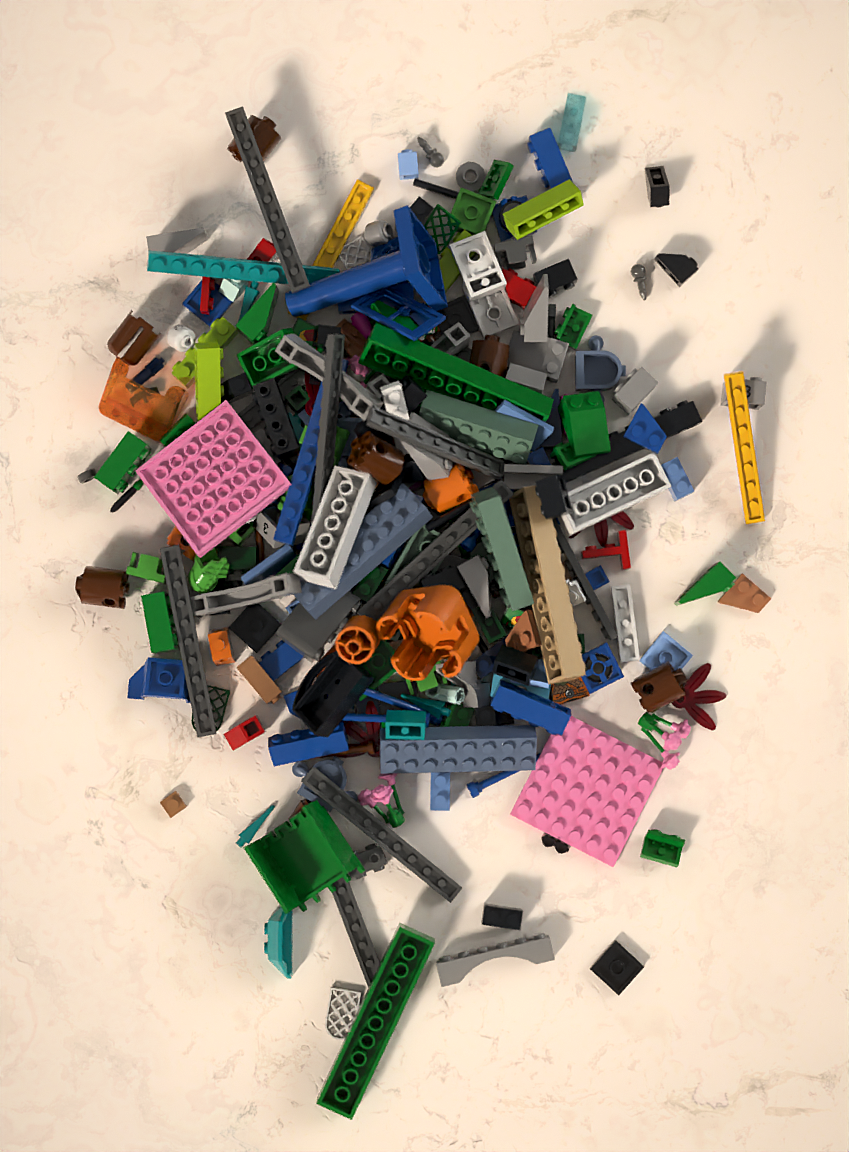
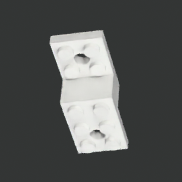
[449,231,519,339]

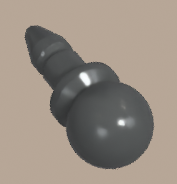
[417,137,444,168]
[631,264,647,300]

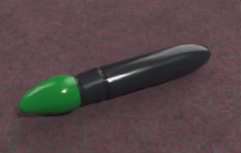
[110,479,144,513]

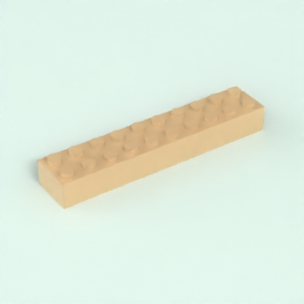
[509,485,586,685]

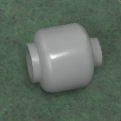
[364,220,393,247]

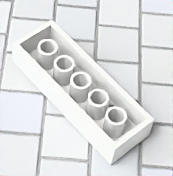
[558,452,671,537]
[294,466,377,589]

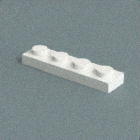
[380,381,409,455]
[611,584,640,663]

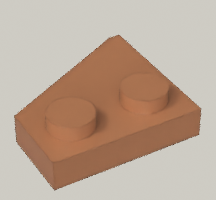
[336,318,367,358]
[717,574,771,613]
[505,610,541,653]

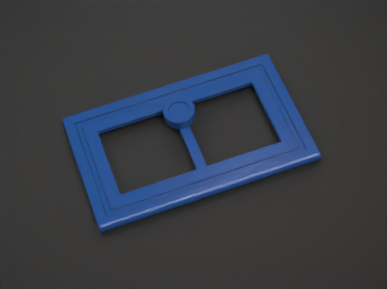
[351,287,446,341]

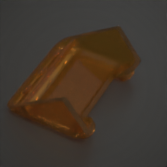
[99,356,189,442]

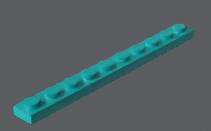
[147,250,340,285]

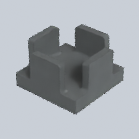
[494,236,537,270]

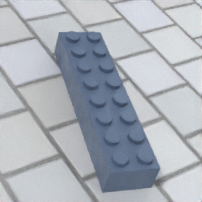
[294,483,433,620]
[380,725,537,774]

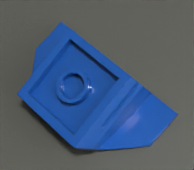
[127,657,191,703]

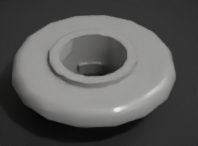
[456,162,486,191]

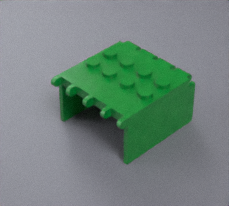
[243,800,365,914]

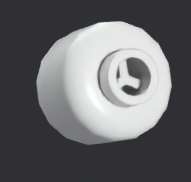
[167,325,196,352]

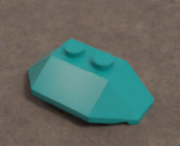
[264,907,293,979]

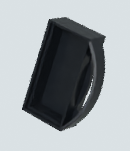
[292,651,375,738]

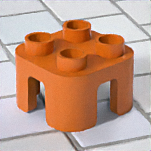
[376,585,479,681]

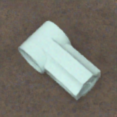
[425,683,465,705]

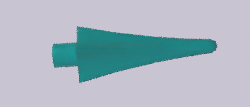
[236,281,260,329]
[401,693,451,719]
[236,805,275,848]

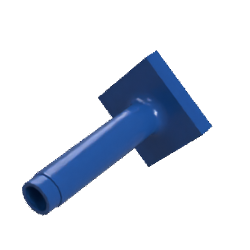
[285,205,448,318]

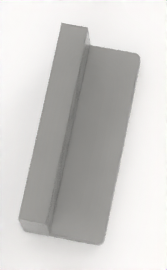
[504,464,563,489]

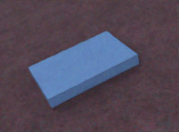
[494,400,554,452]
[241,544,297,585]

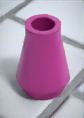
[351,311,373,340]

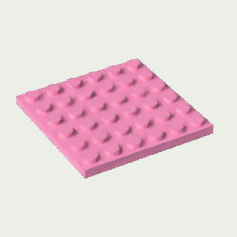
[135,400,292,558]
[510,716,663,867]

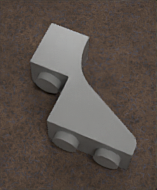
[435,659,490,708]

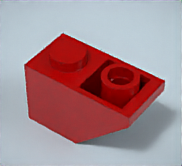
[502,268,536,309]
[224,715,267,751]

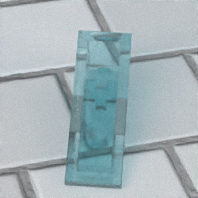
[558,93,586,152]

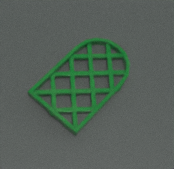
[424,204,462,255]

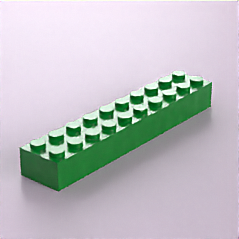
[358,323,554,422]
[316,922,435,1120]

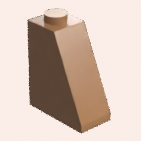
[236,655,283,704]

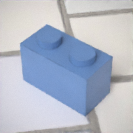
[661,457,694,501]
[430,772,450,811]

